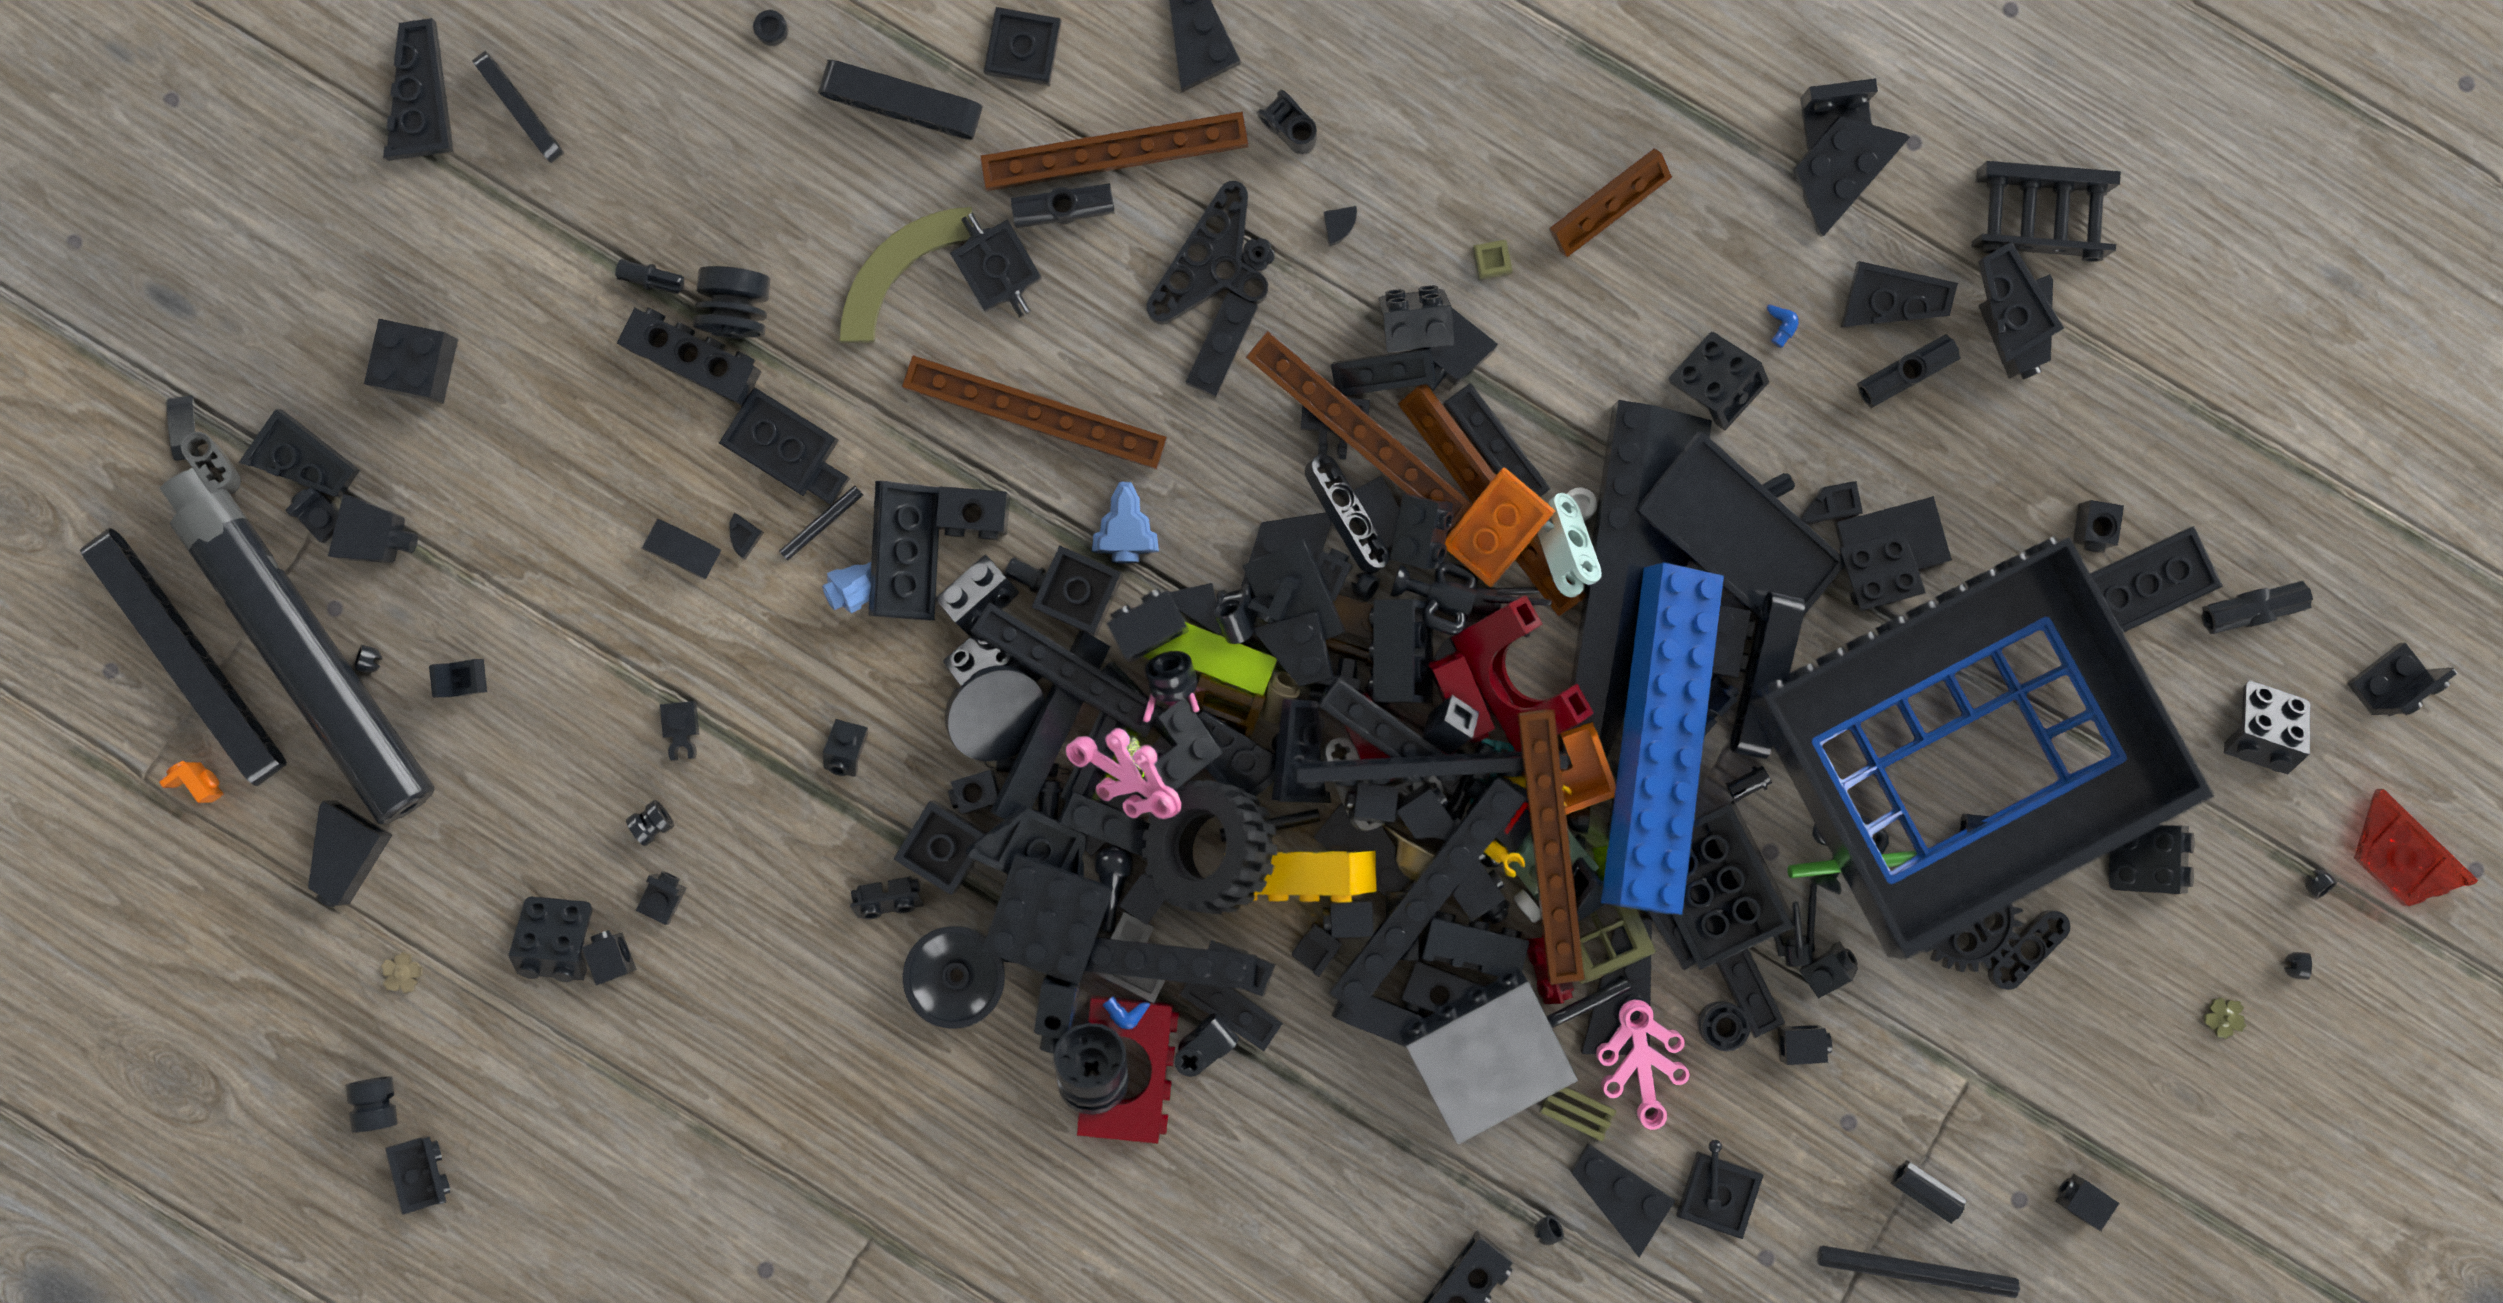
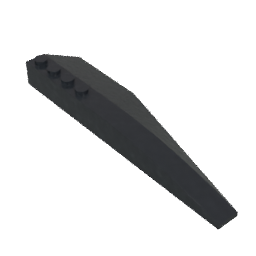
[1561,400,1712,765]

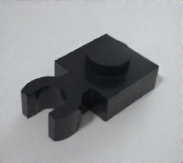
[660,701,699,761]

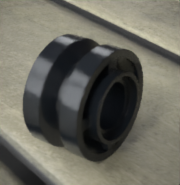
[1145,651,1198,702]
[1697,1001,1750,1051]

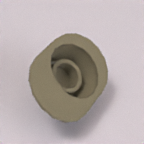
[1384,824,1440,880]

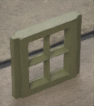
[1579,905,1656,985]

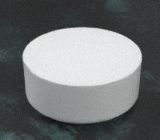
[1567,487,1597,521]
[1513,889,1541,923]

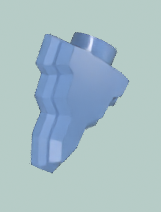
[1092,482,1159,563]
[822,562,871,613]

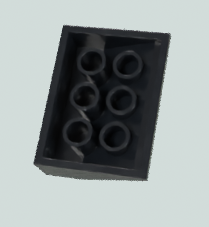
[1672,800,1795,970]

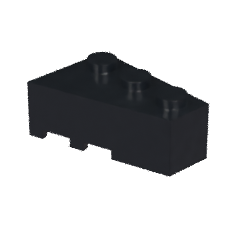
[1420,910,1529,976]

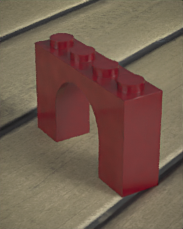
[1451,595,1594,751]
[1344,650,1495,785]
[1077,995,1179,1144]

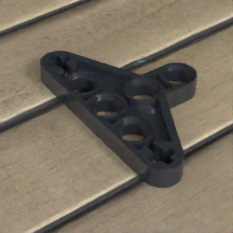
[1147,181,1268,325]

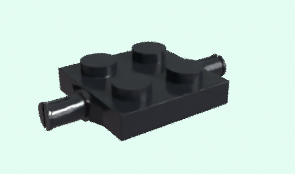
[950,213,1042,318]

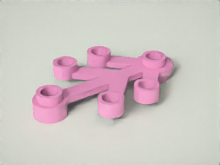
[1066,728,1181,819]
[1596,999,1690,1130]

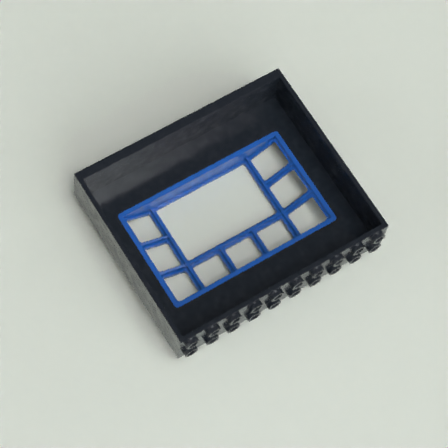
[1749,536,2214,959]

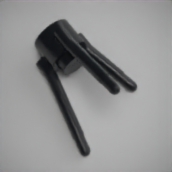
[1473,586,1552,638]
[1773,882,1817,967]

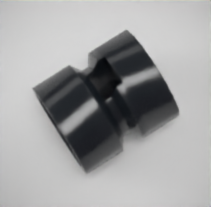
[345,1076,398,1133]

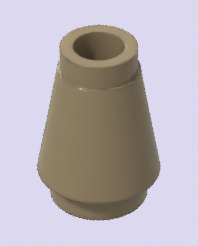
[1262,672,1300,724]

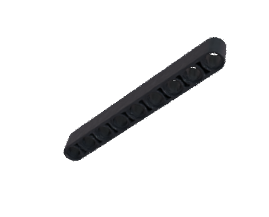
[80,528,287,786]

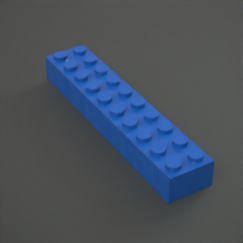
[1601,563,1724,914]

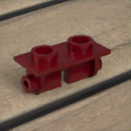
[1527,935,1574,1004]

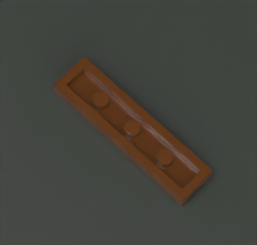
[1549,148,1672,257]

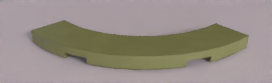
[840,207,973,343]

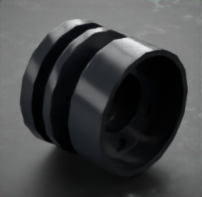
[693,266,770,339]
[1053,1023,1129,1115]

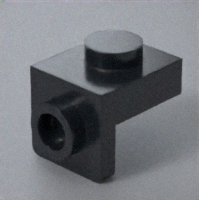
[429,659,487,698]
[823,719,868,777]
[1799,941,1858,999]

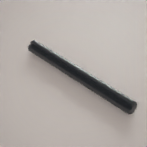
[1817,1245,2020,1298]

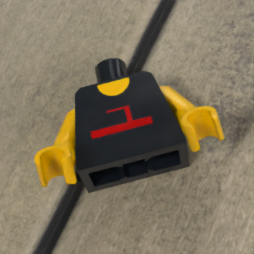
[1463,774,1572,877]

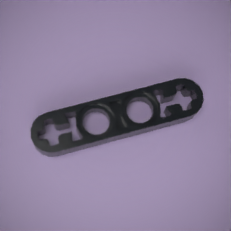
[472,50,564,163]
[1305,454,1390,574]

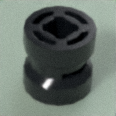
[626,800,674,846]

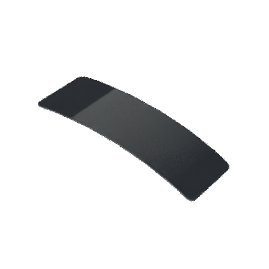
[167,396,200,461]

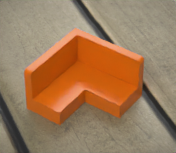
[1561,722,1616,814]

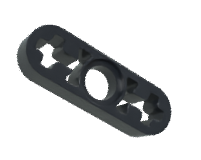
[1988,910,2071,990]

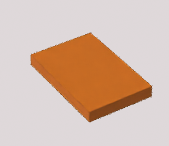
[1445,467,1556,588]

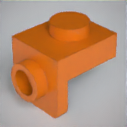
[159,761,224,803]

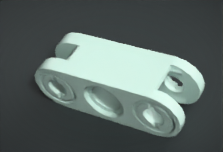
[1537,493,1601,598]

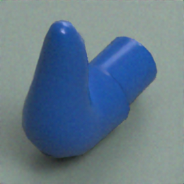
[1767,305,1799,348]
[1103,997,1149,1030]

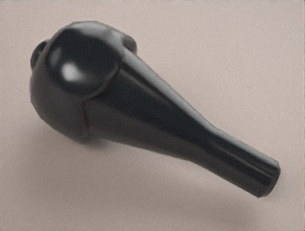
[1094,845,1133,932]

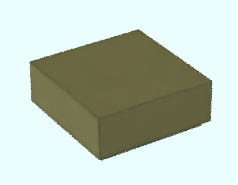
[1473,239,1513,280]

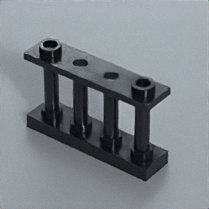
[1971,161,2121,262]

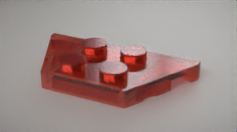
[2354,789,2478,907]

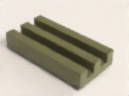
[1540,1087,1616,1142]

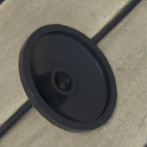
[903,926,1005,1029]

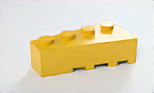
[1224,851,1376,902]

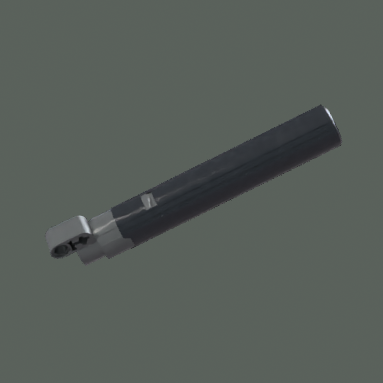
[160,432,435,824]

